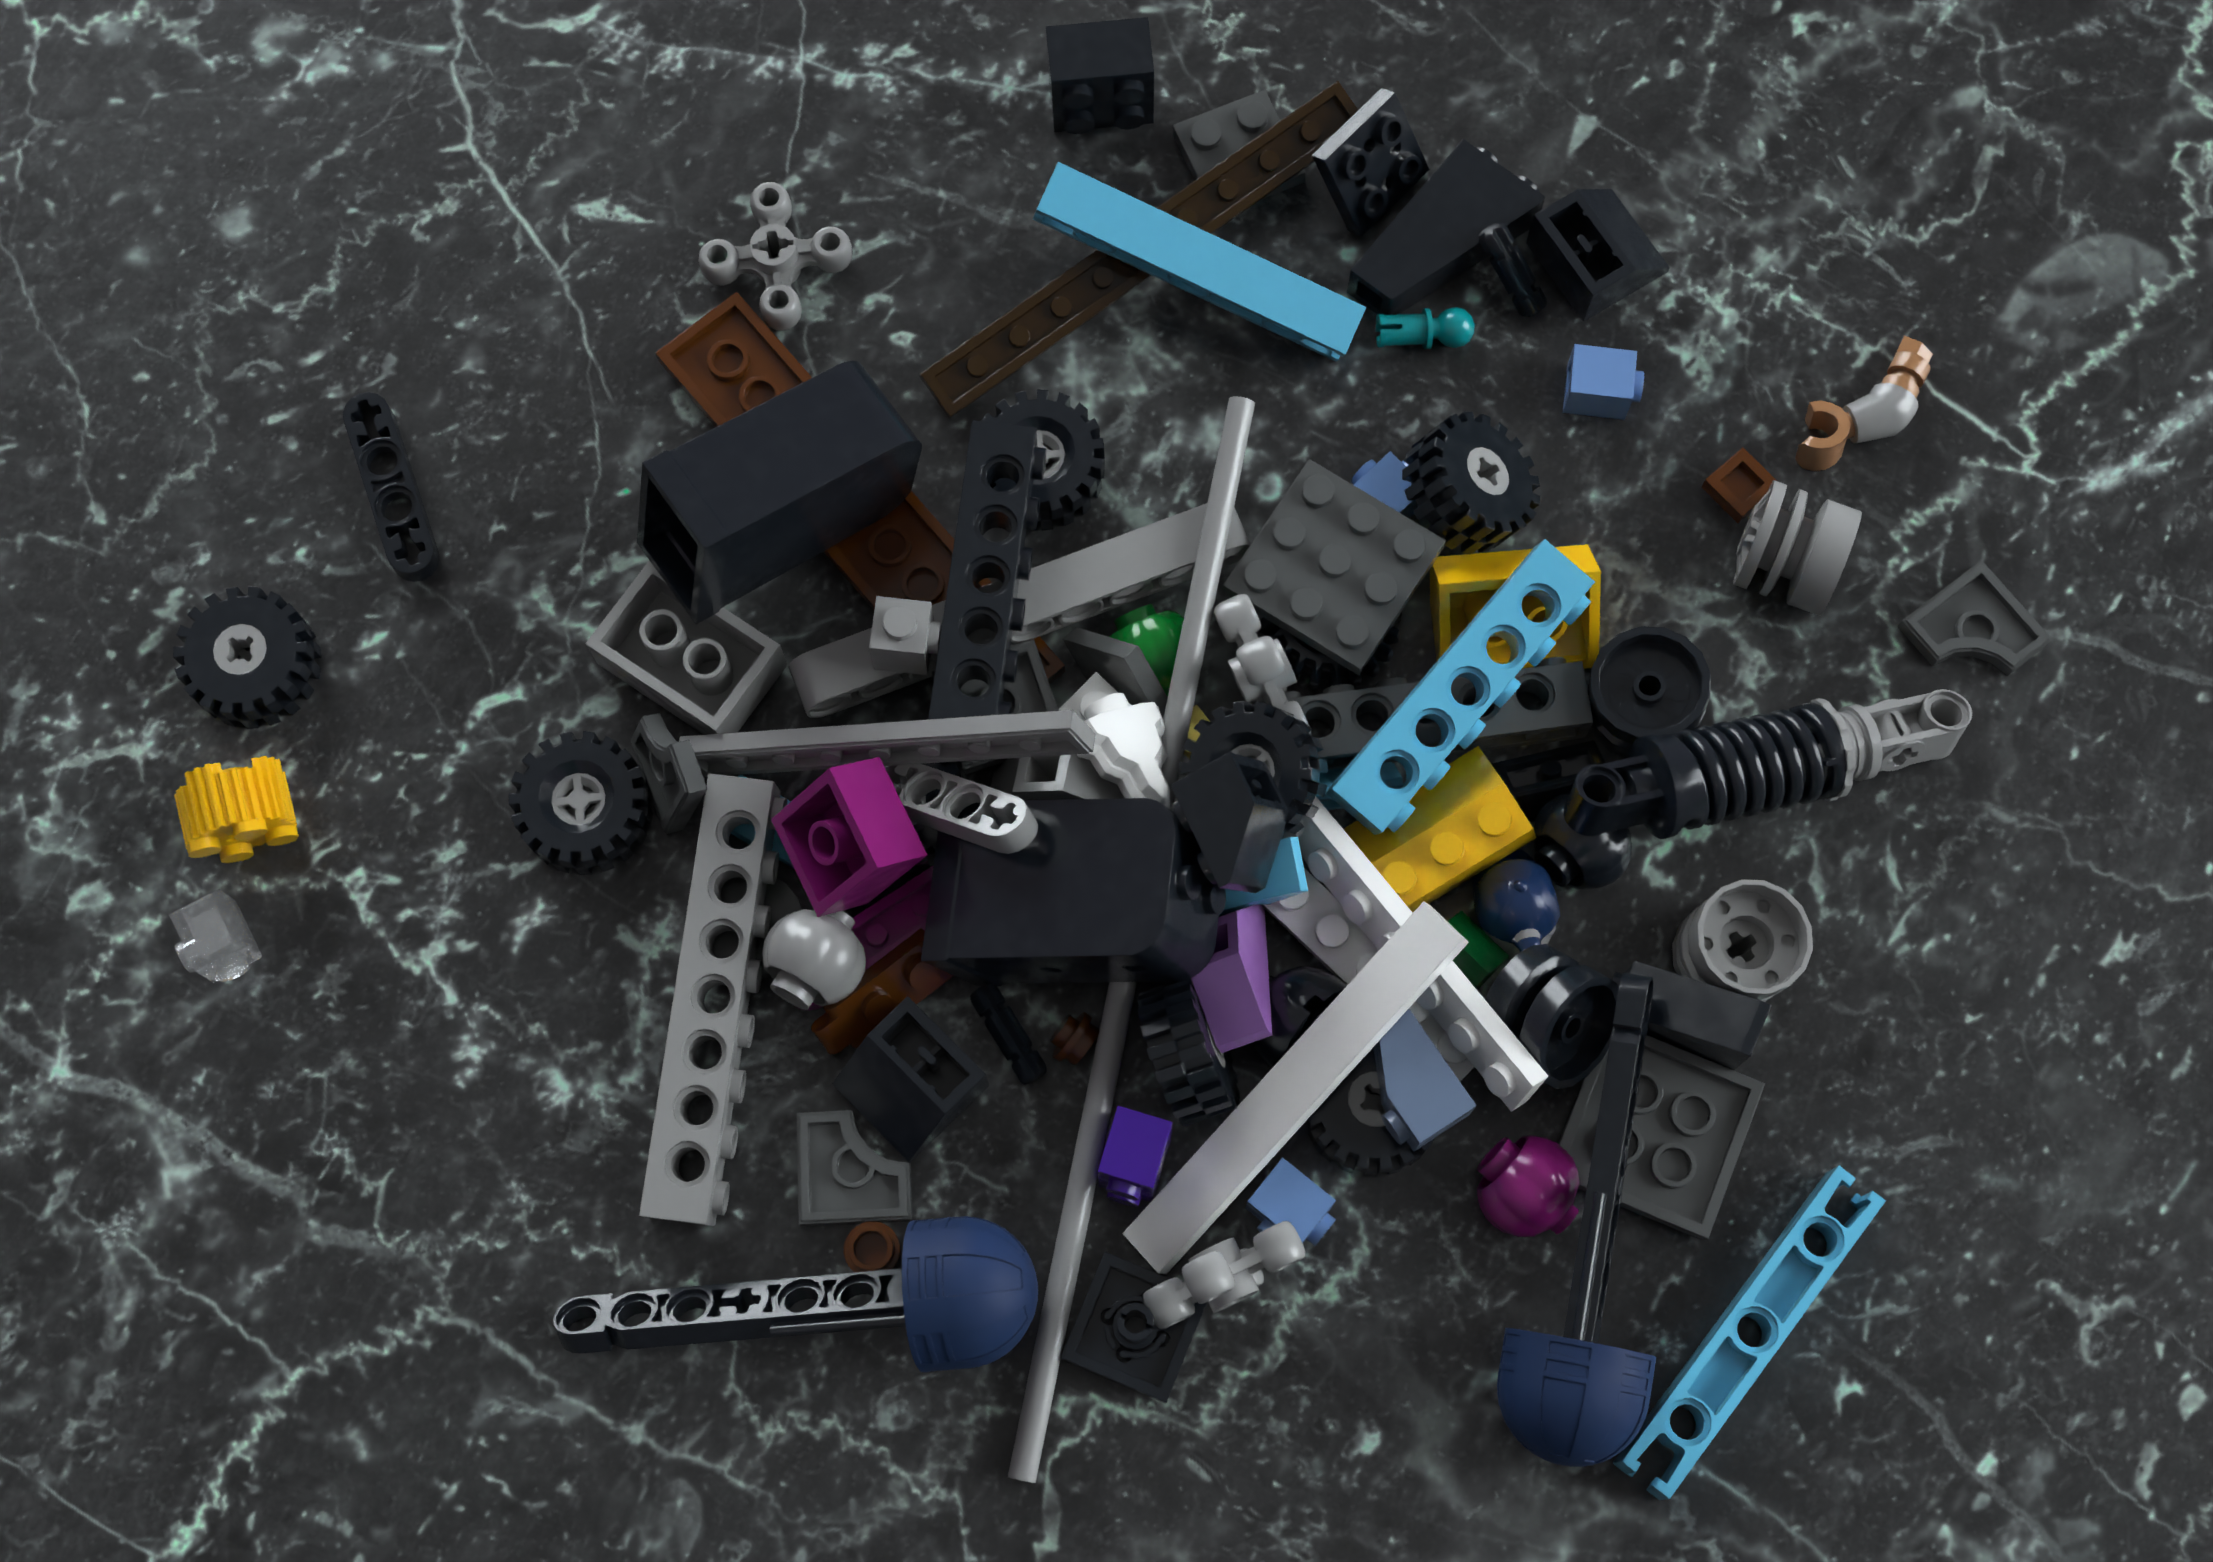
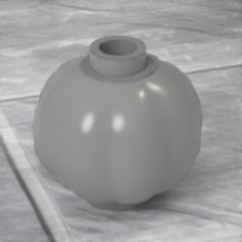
[762,909,866,1010]

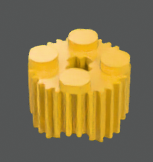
[174,756,299,863]

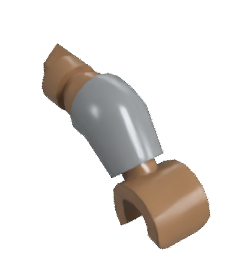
[1795,336,1933,471]

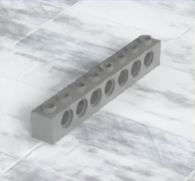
[639,773,787,1226]

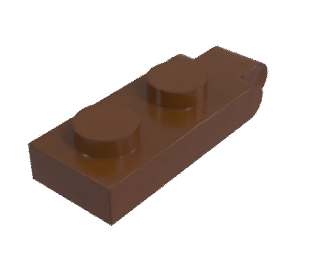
[811,928,954,1054]

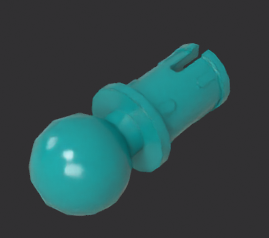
[1375,307,1475,349]

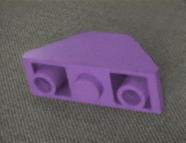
[1191,905,1272,1053]

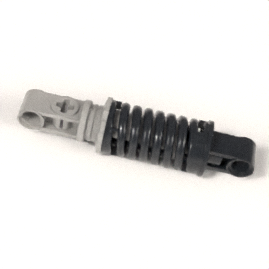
[1563,689,1972,839]

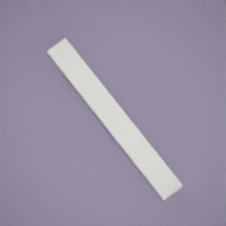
[1122,901,1469,1274]

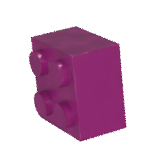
[771,757,927,917]

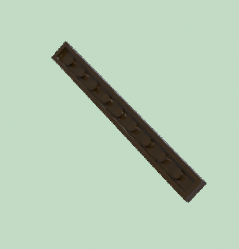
[919,81,1358,419]

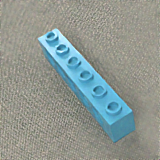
[1325,539,1595,835]

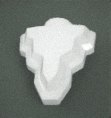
[1077,693,1170,808]

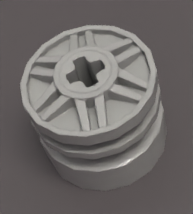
[1733,480,1862,616]
[1672,879,1813,1002]

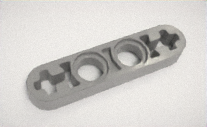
[884,764,1038,854]

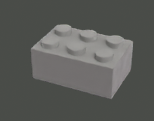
[585,560,788,735]

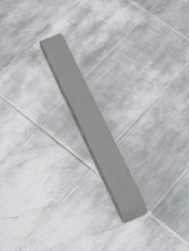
[788,503,1251,718]

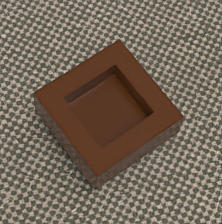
[1702,447,1777,524]

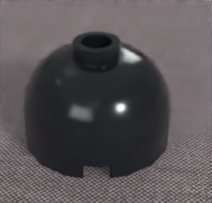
[1253,966,1347,1068]

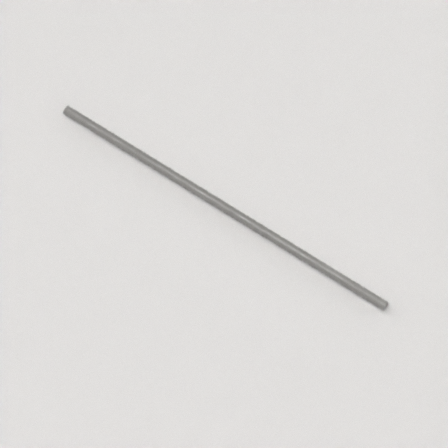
[1008,396,1255,1483]

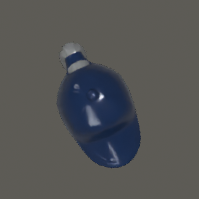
[1473,849,1560,958]

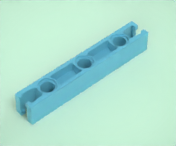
[1033,162,1366,361]
[1613,1165,1886,1500]

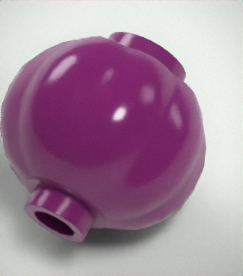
[1477,1135,1579,1237]

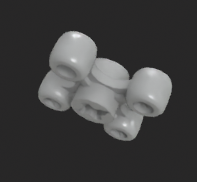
[698,182,853,331]
[1213,594,1311,736]
[1143,1221,1305,1329]

